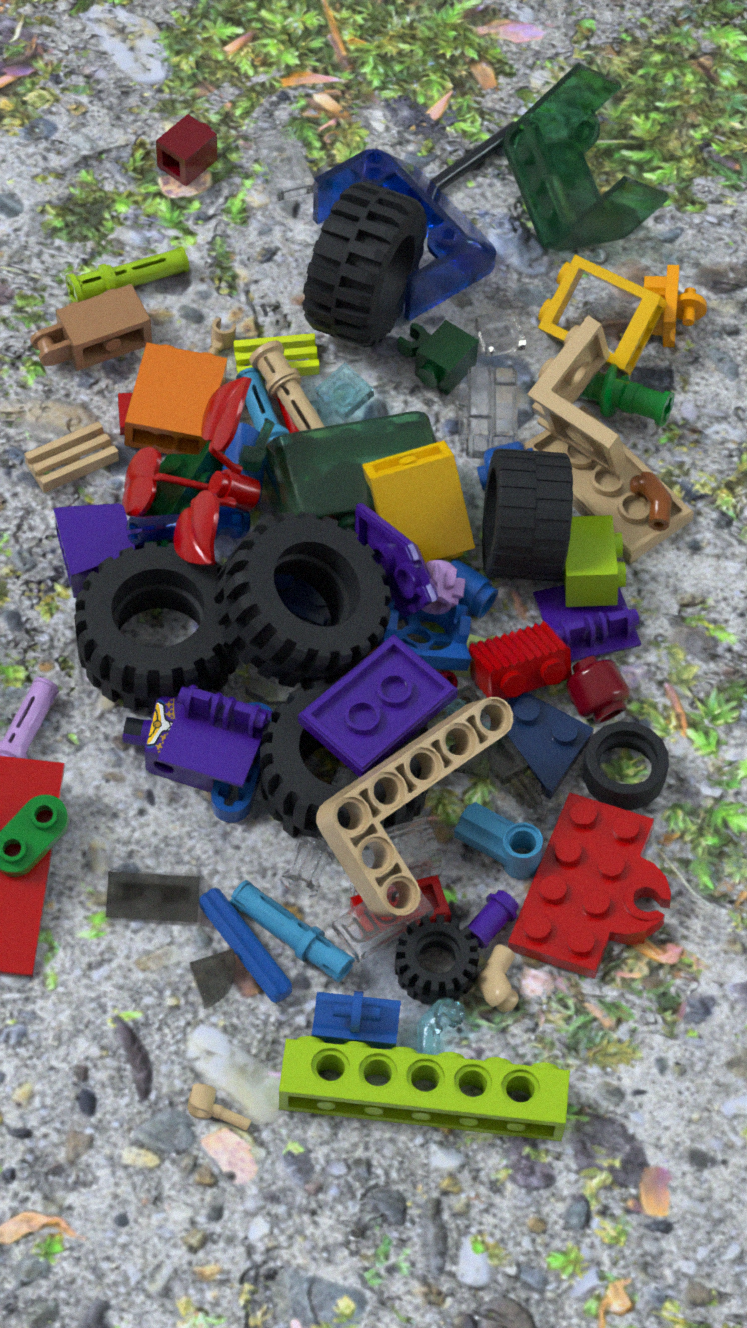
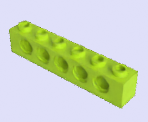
[279,1036,570,1142]

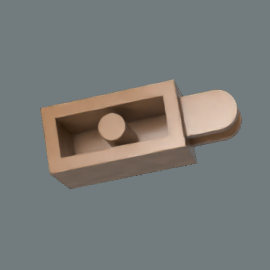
[30,284,152,371]

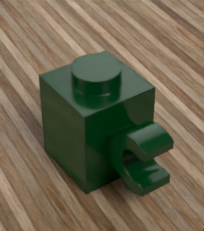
[397,320,479,396]

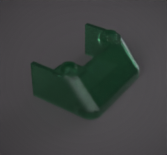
[503,63,669,252]

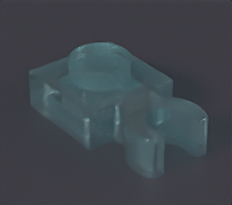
[310,362,374,430]

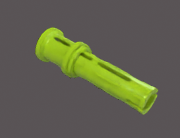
[65,247,190,303]

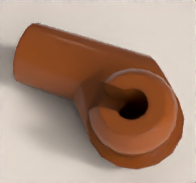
[629,472,672,531]

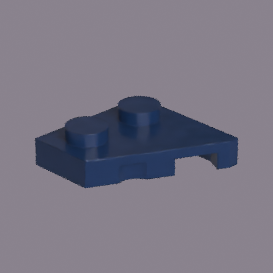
[502,692,594,800]

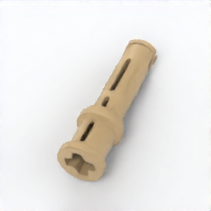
[249,340,337,458]

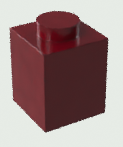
[156,114,217,186]

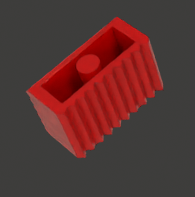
[469,621,572,700]

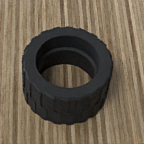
[482,448,573,582]

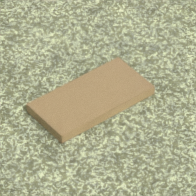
[524,405,694,564]

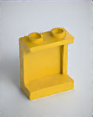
[362,440,475,563]

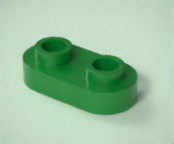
[0,795,69,877]

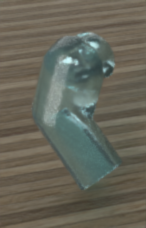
[417,998,465,1055]

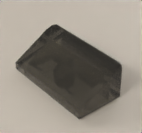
[106,869,202,922]

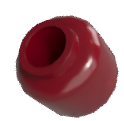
[565,656,630,724]

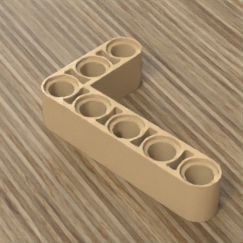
[316,697,513,918]

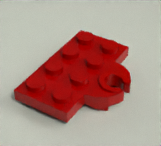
[508,792,671,979]

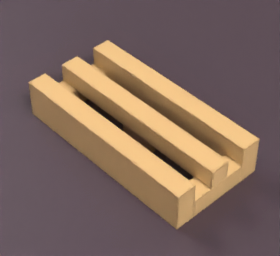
[24,421,119,493]

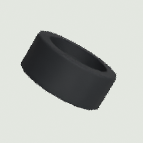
[583,721,669,810]

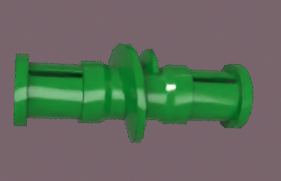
[579,363,675,427]

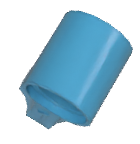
[454,802,543,880]

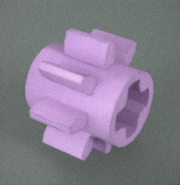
[422,560,465,614]

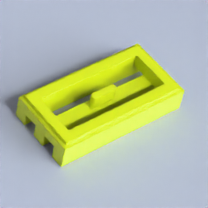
[233,333,320,380]

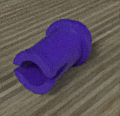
[467,890,519,949]

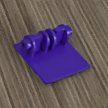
[533,585,642,662]
[157,685,273,788]

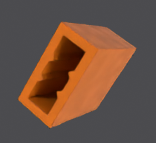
[124,342,227,454]

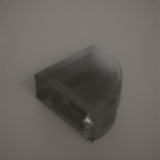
[189,949,236,1009]

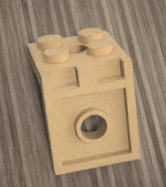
[527,315,627,477]

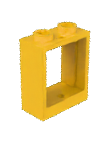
[538,254,667,375]

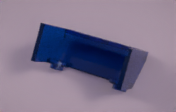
[313,149,496,322]

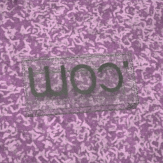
[332,885,434,963]

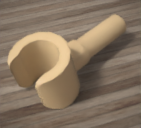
[208,317,236,356]
[187,1083,251,1131]

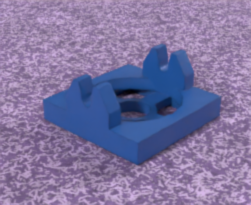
[378,599,472,671]

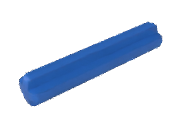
[199,888,292,1003]

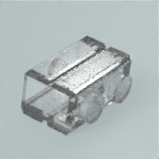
[458,367,518,459]

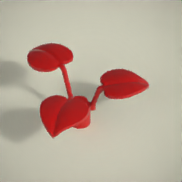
[122,377,261,566]

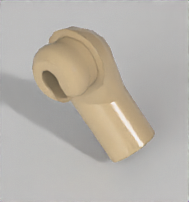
[478,945,518,1013]

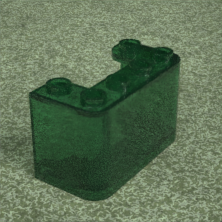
[265,411,437,532]

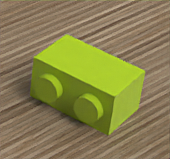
[563,515,626,607]

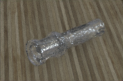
[280,767,360,897]

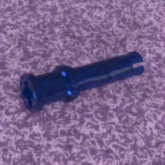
[126,506,251,545]

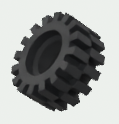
[394,914,479,1006]

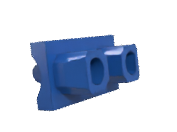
[312,991,401,1050]

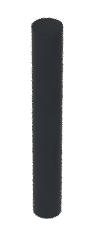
[428,121,522,194]

